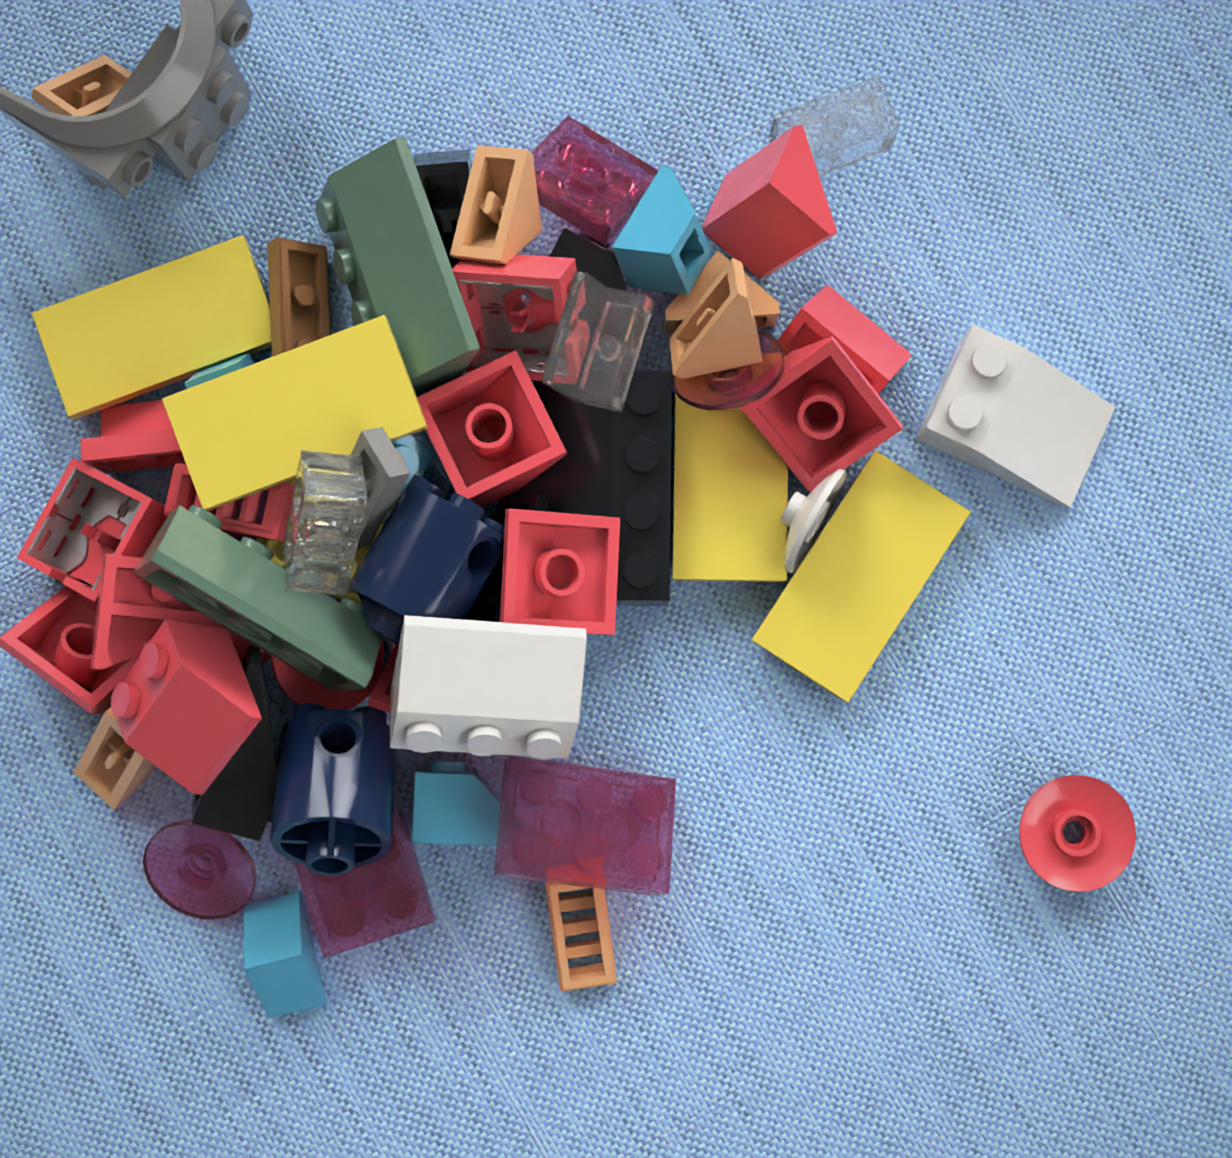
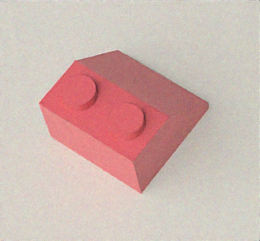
[417,350,567,508]
[110,619,262,795]

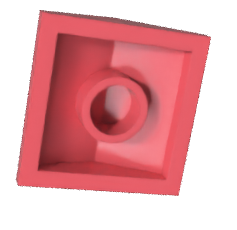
[500,509,620,635]

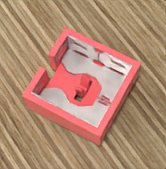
[452,254,587,384]
[17,458,166,603]

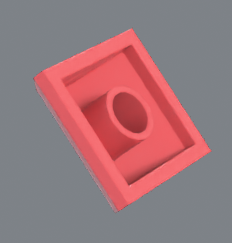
[702,125,838,278]
[740,336,903,493]
[0,582,140,715]

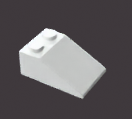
[915,325,1115,509]

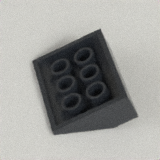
[501,370,672,606]

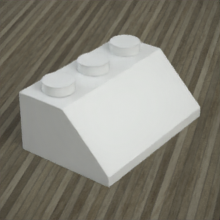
[390,615,587,760]

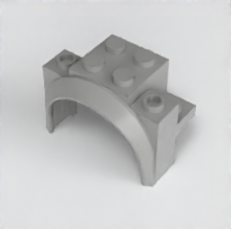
[0,0,254,198]

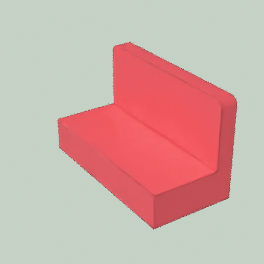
[773,285,911,394]
[81,400,186,474]

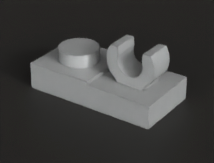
[326,427,410,550]

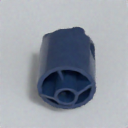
[347,475,504,645]
[270,703,396,876]

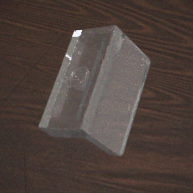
[542,271,655,412]

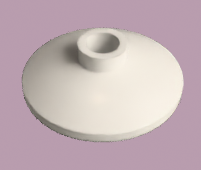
[780,469,847,573]

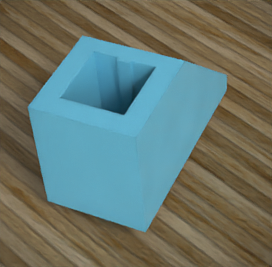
[612,166,712,295]

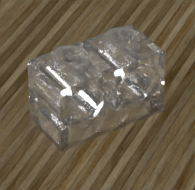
[283,450,368,596]

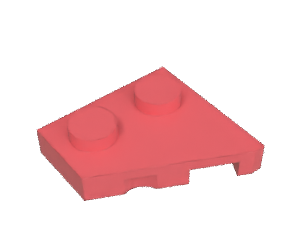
[90,554,220,670]

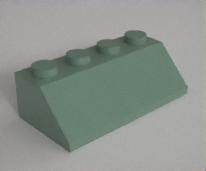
[316,137,480,397]
[133,505,382,693]

